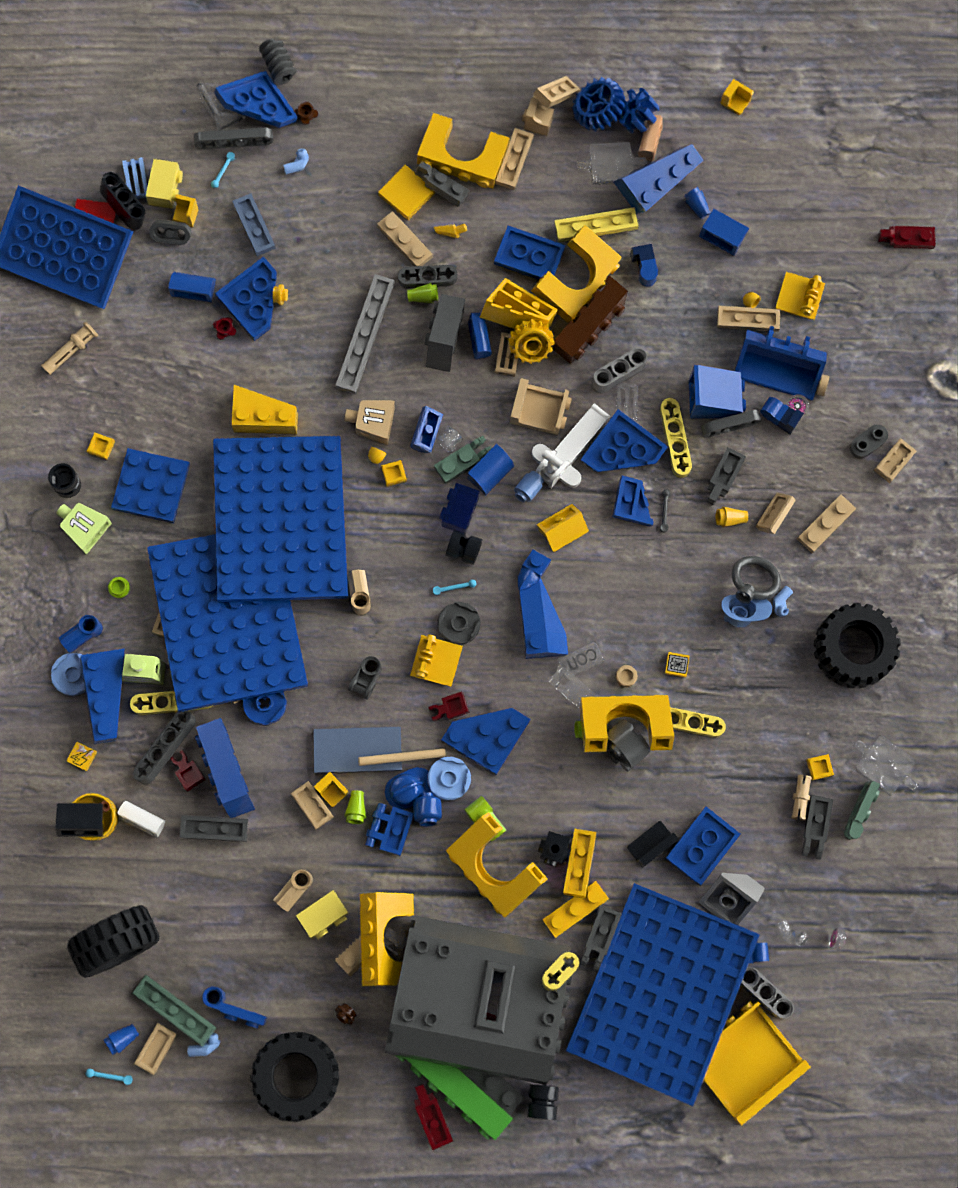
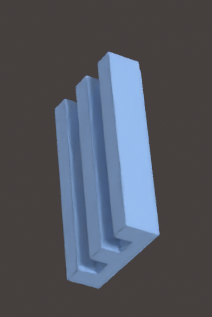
[122,157,148,199]

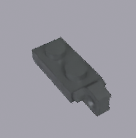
[415,162,470,207]
[707,447,746,505]

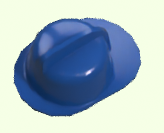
[385,767,432,810]

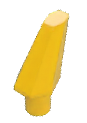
[433,223,467,238]

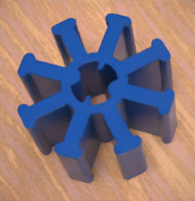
[616,88,659,134]

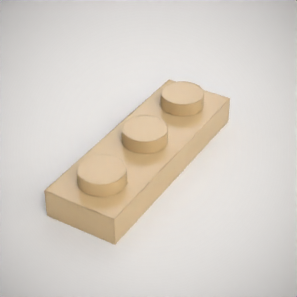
[533,76,580,108]
[495,128,534,190]
[377,211,433,266]
[717,306,780,332]
[797,495,856,553]

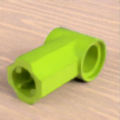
[464,796,506,842]

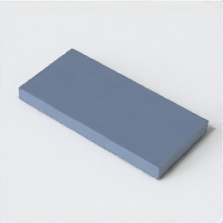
[313,727,402,774]

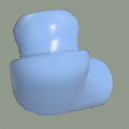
[283,148,309,174]
[772,586,793,617]
[187,1033,220,1057]

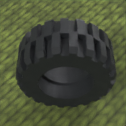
[813,603,901,688]
[67,905,160,978]
[250,1032,340,1122]

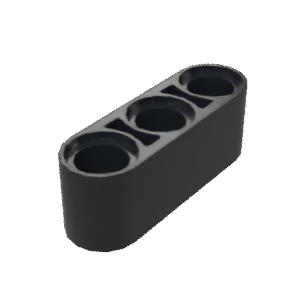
[100,172,146,230]

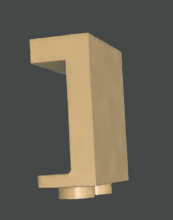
[510,378,572,435]

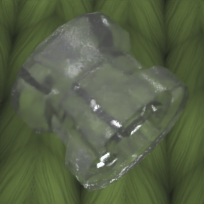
[436,426,463,453]

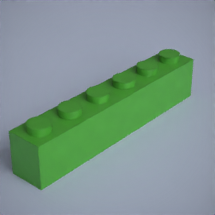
[395,1055,513,1140]

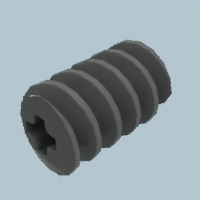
[259,39,297,85]

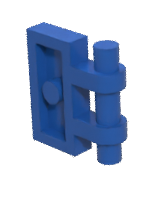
[365,803,414,856]

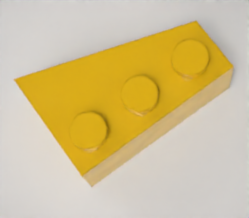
[480,278,558,329]
[232,385,298,434]

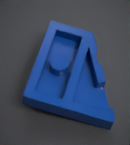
[612,475,654,527]

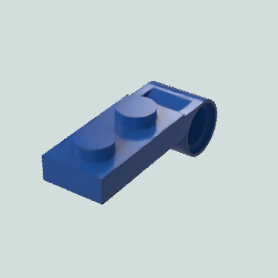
[203,987,268,1028]

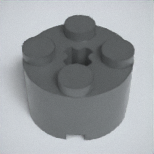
[607,719,650,772]

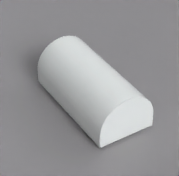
[117,801,165,838]

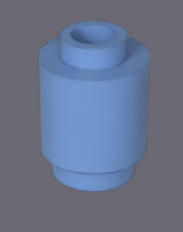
[514,471,544,502]

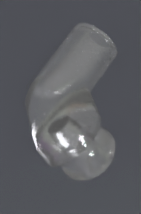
[777,919,808,946]

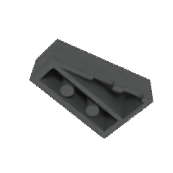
[424,294,465,372]

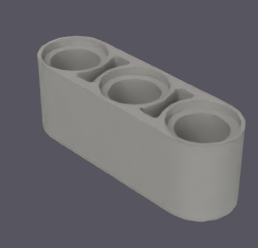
[592,348,647,393]
[740,967,794,1019]

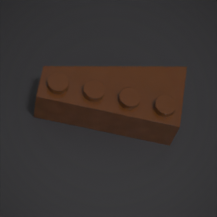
[552,276,628,364]

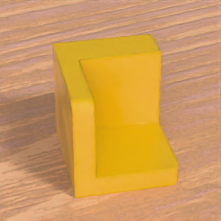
[720,79,754,115]
[172,194,199,227]
[314,772,349,807]

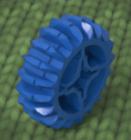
[572,77,626,131]

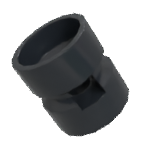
[48,463,81,498]
[446,530,483,565]
[527,1084,559,1120]

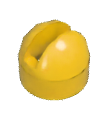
[743,292,761,308]
[368,446,386,464]

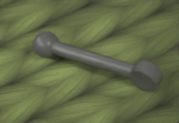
[660,489,670,533]

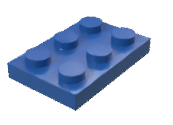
[494,225,566,280]
[665,807,740,886]

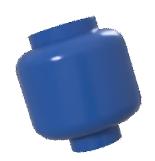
[413,792,442,827]

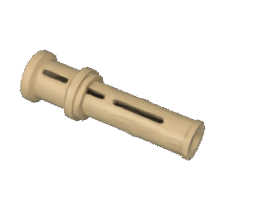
[41,321,98,375]

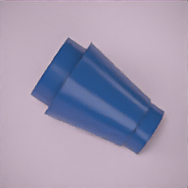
[684,187,711,219]
[103,1024,139,1055]

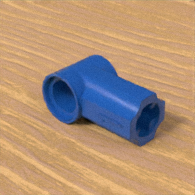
[59,615,103,653]

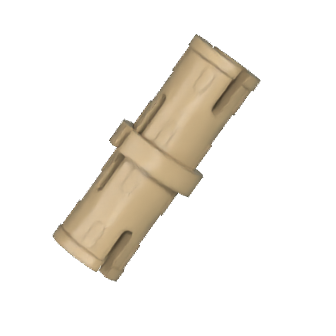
[791,775,812,821]

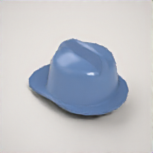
[721,595,772,628]

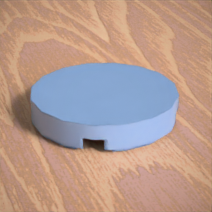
[51,653,85,696]
[427,757,471,801]

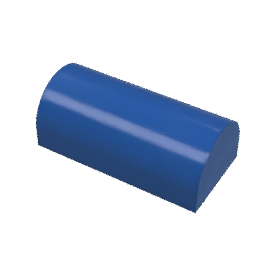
[468,313,492,359]
[410,406,443,453]

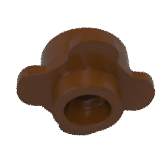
[294,102,318,125]
[335,1003,357,1025]

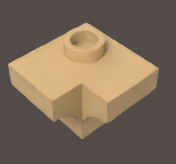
[522,95,554,136]

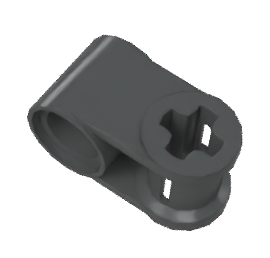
[348,656,382,700]

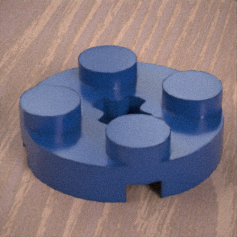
[243,692,287,726]

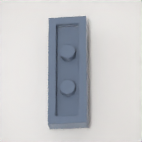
[232,194,276,256]

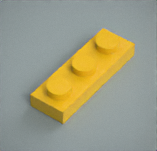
[563,828,597,898]
[542,881,609,938]

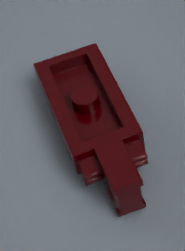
[878,226,936,249]
[414,1084,453,1151]

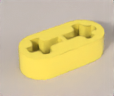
[542,952,579,991]

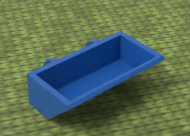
[735,326,827,401]

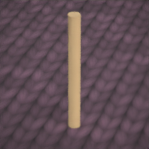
[358,748,446,766]

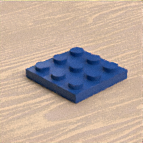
[111,448,190,523]

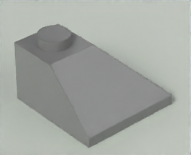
[698,873,765,925]

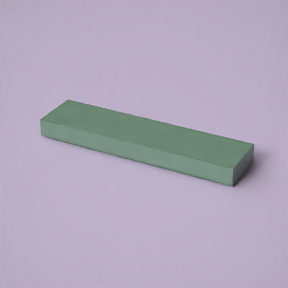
[132,975,217,1046]

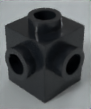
[538,831,571,867]

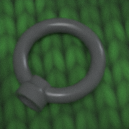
[732,556,781,604]

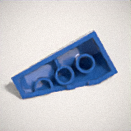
[517,575,568,659]

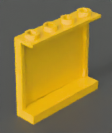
[704,1001,811,1126]

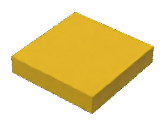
[378,164,435,221]

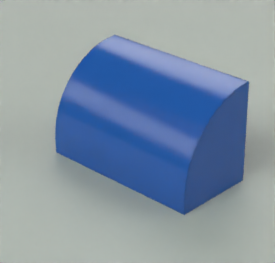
[699,209,749,256]
[168,272,216,303]
[467,444,514,496]

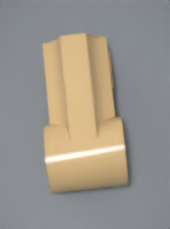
[347,569,371,615]
[273,870,313,912]

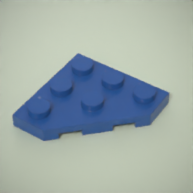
[214,71,298,128]
[215,256,277,341]
[580,409,668,473]
[441,708,531,775]

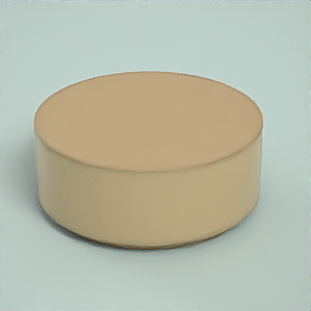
[816,374,830,396]
[615,665,638,688]

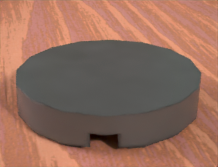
[438,602,481,645]

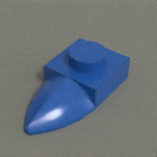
[518,550,551,590]

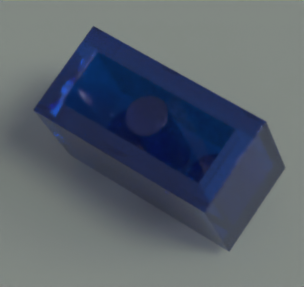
[439,483,480,533]

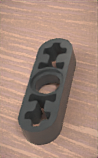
[398,265,458,288]
[701,410,762,437]

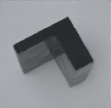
[55,803,104,837]
[627,821,679,868]

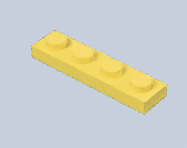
[554,207,638,242]

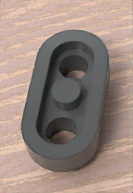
[149,220,192,245]
[850,425,888,459]

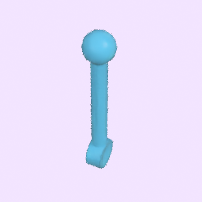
[211,152,235,188]
[433,579,477,595]
[85,1068,133,1085]

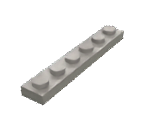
[336,274,395,394]

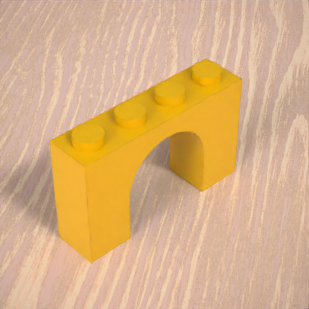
[417,113,510,189]
[531,225,622,323]
[580,695,674,752]
[446,812,548,918]
[360,892,414,986]

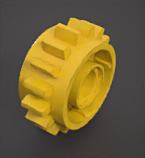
[508,319,555,364]

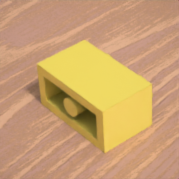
[146,159,183,209]
[296,890,349,940]

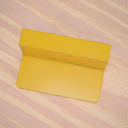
[536,504,589,552]

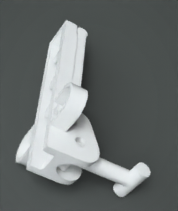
[532,404,611,489]

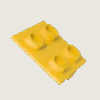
[775,272,825,320]
[410,634,463,687]

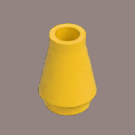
[715,506,748,527]

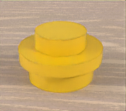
[273,284,288,305]

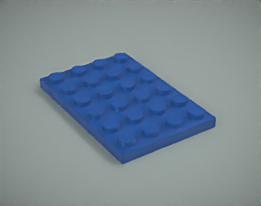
[0,185,134,309]

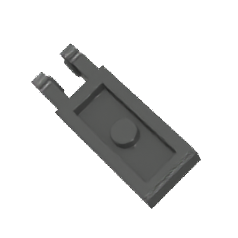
[802,795,833,860]
[580,905,622,972]

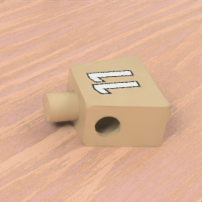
[345,400,395,445]

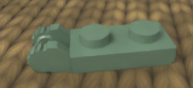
[434,436,492,484]
[843,781,880,840]

